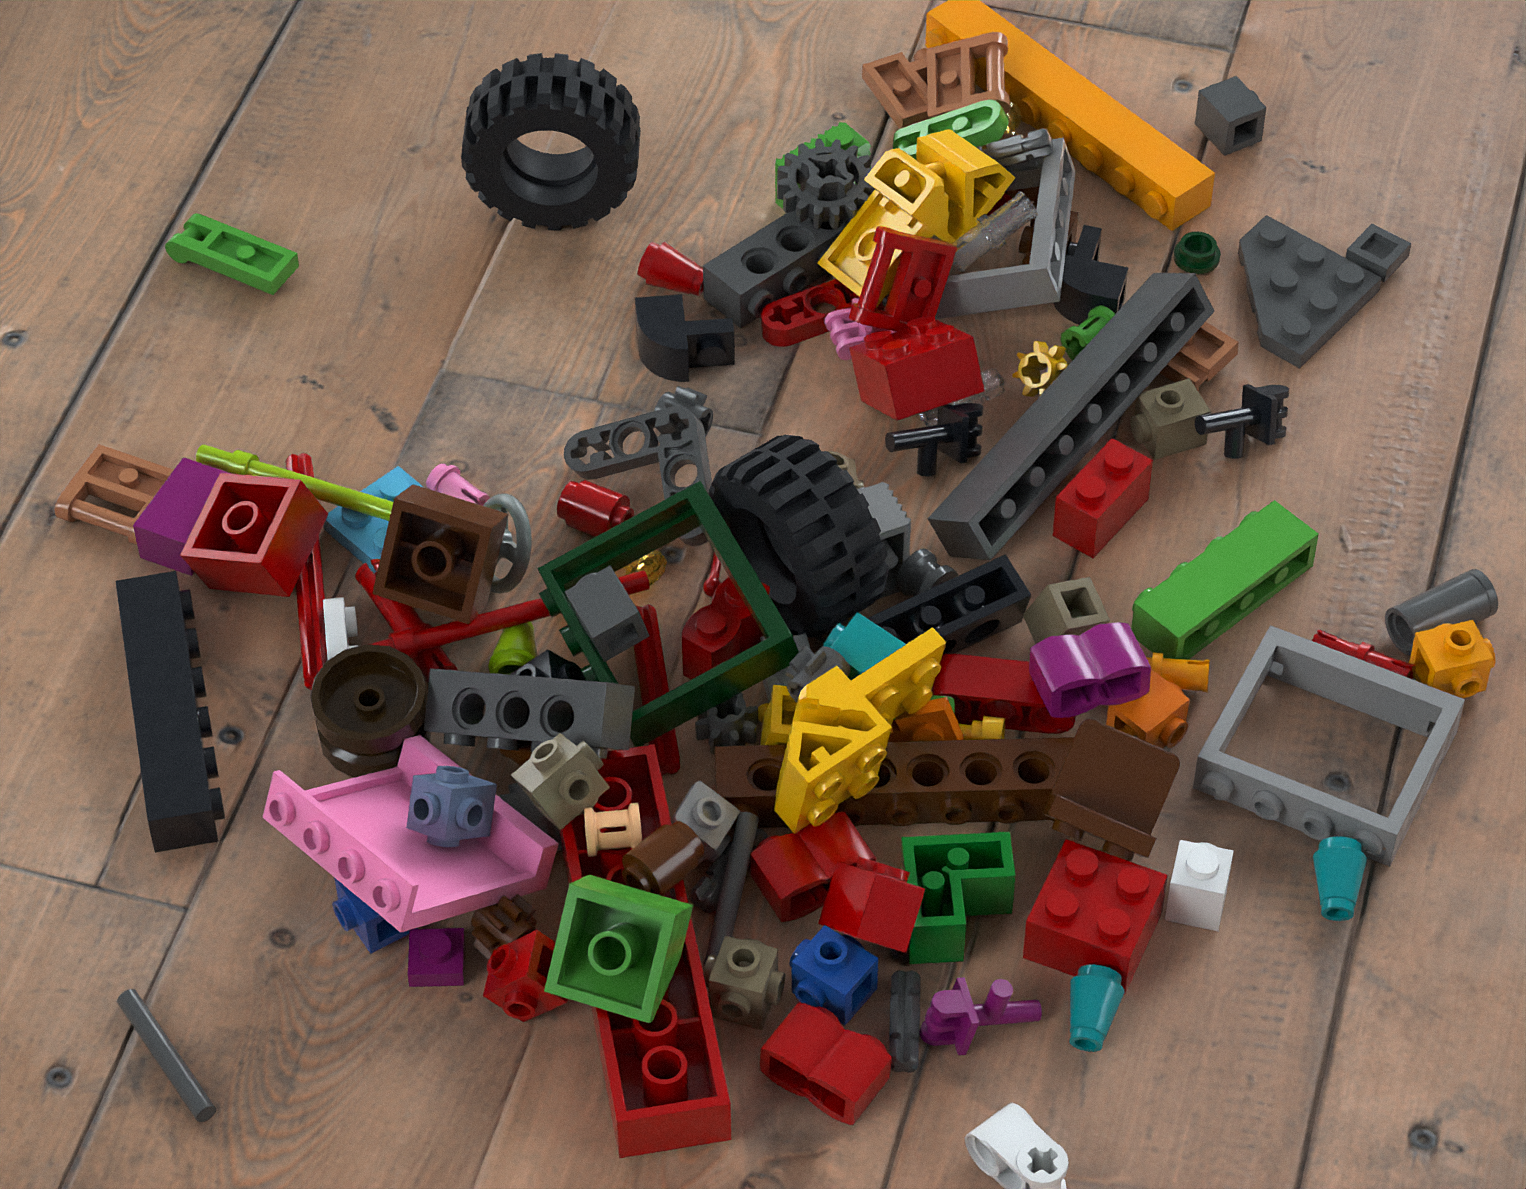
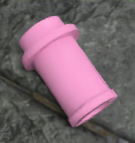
[426,464,490,506]

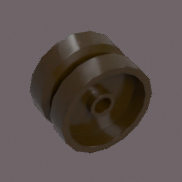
[310,644,432,778]

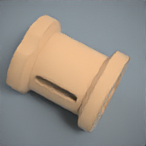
[584,803,642,857]

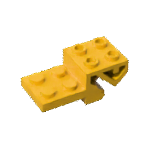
[817,129,1016,308]
[774,627,946,834]

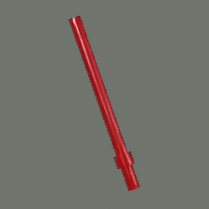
[369,570,650,659]

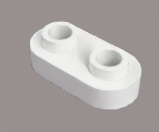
[323,597,358,660]

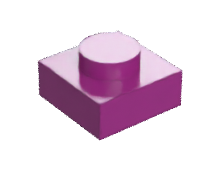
[408,928,465,987]

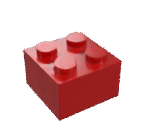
[849,316,985,421]
[180,473,328,597]
[1023,839,1168,995]

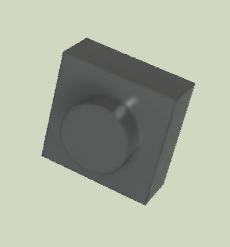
[1346,224,1411,282]

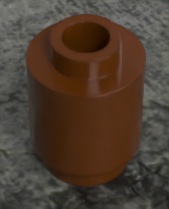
[622,821,704,896]

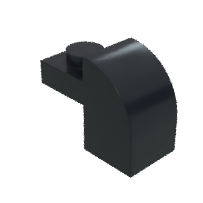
[1053,225,1128,325]
[635,294,735,382]

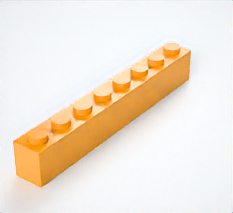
[925,0,1215,231]

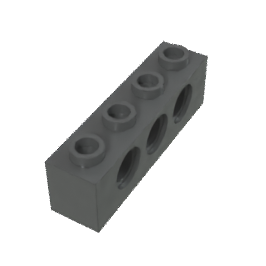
[703,210,848,328]
[424,668,635,759]

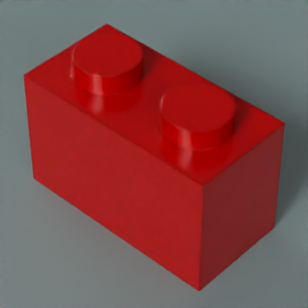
[1052,438,1153,559]
[818,857,925,953]

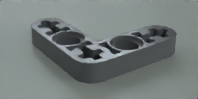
[564,406,712,546]

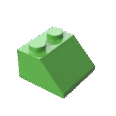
[544,875,693,1023]

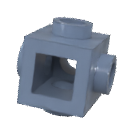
[406,766,497,847]

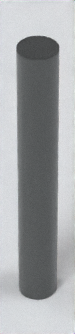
[704,812,759,965]
[117,989,216,1122]

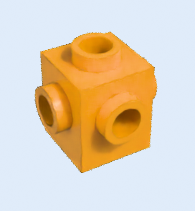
[1409,620,1496,698]

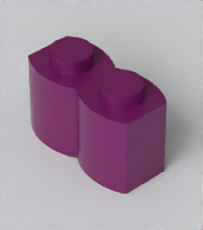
[1029,622,1151,718]

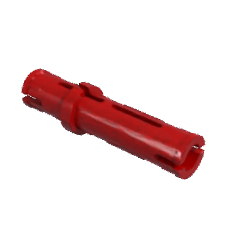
[355,559,458,683]

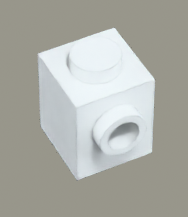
[1165,840,1234,931]

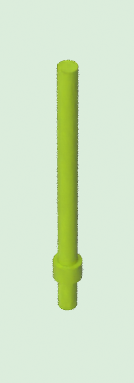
[196,444,393,521]

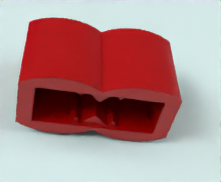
[682,577,770,680]
[750,812,876,922]
[759,1002,892,1125]

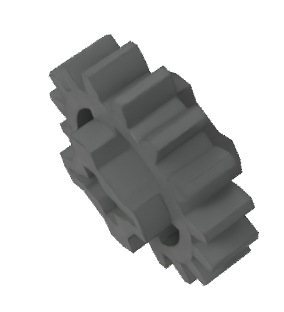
[777,139,875,230]

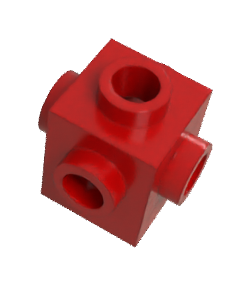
[483,930,568,1023]

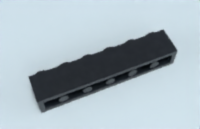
[115,571,225,853]

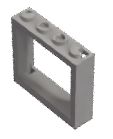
[882,138,1076,319]
[1193,625,1465,867]

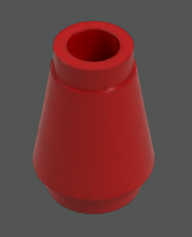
[637,242,704,297]

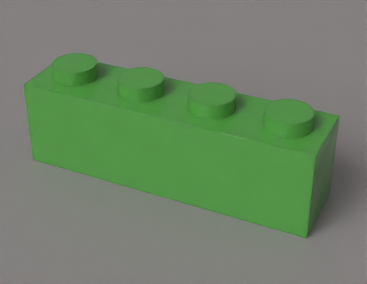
[1131,500,1319,660]

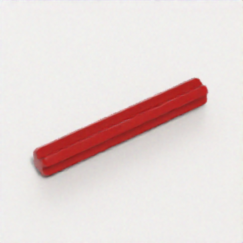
[633,604,680,776]

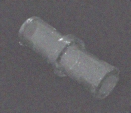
[952,191,1038,272]

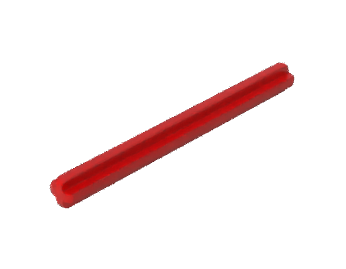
[285,452,328,690]

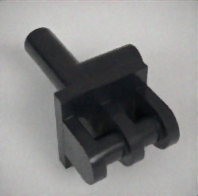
[1194,384,1289,459]
[885,403,984,477]

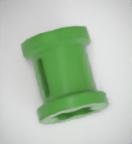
[1060,305,1115,361]

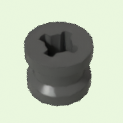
[895,548,959,596]

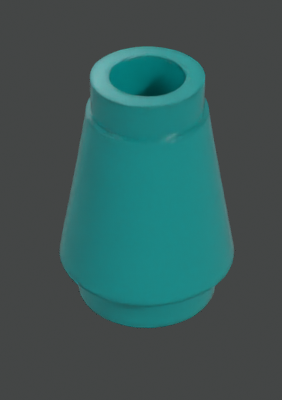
[1313,836,1367,921]
[1069,964,1125,1052]

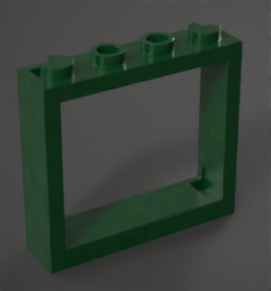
[537,481,799,747]

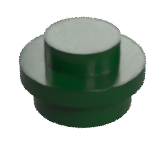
[1174,231,1221,274]

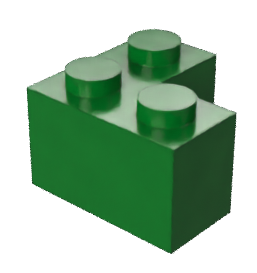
[900,832,1016,964]

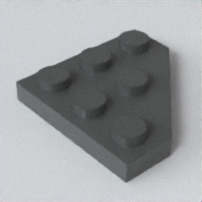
[1238,215,1382,369]

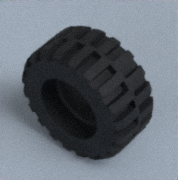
[461,53,641,230]
[708,435,889,637]

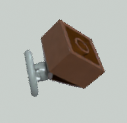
[372,484,532,624]

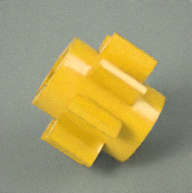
[1012,341,1069,397]

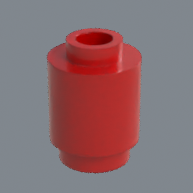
[557,480,634,537]

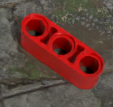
[931,654,1076,734]

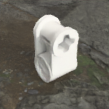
[965,1103,1069,1189]

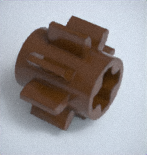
[471,893,537,960]

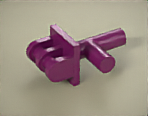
[919,977,1042,1056]

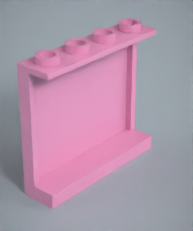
[263,735,559,932]

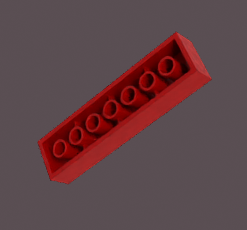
[559,744,732,1158]

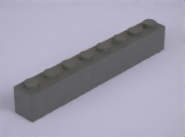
[927,273,1215,560]

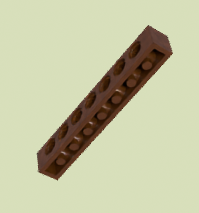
[715,736,1137,829]

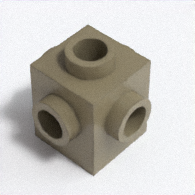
[511,733,610,830]
[703,935,786,1030]

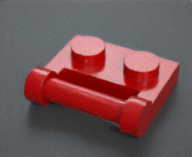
[848,226,957,331]

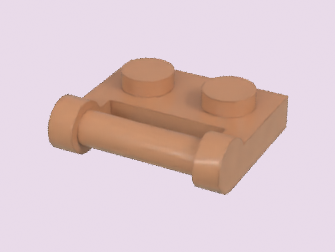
[927,32,1010,119]
[55,444,173,545]

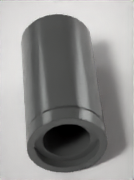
[1385,569,1498,655]

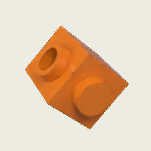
[1106,669,1190,749]

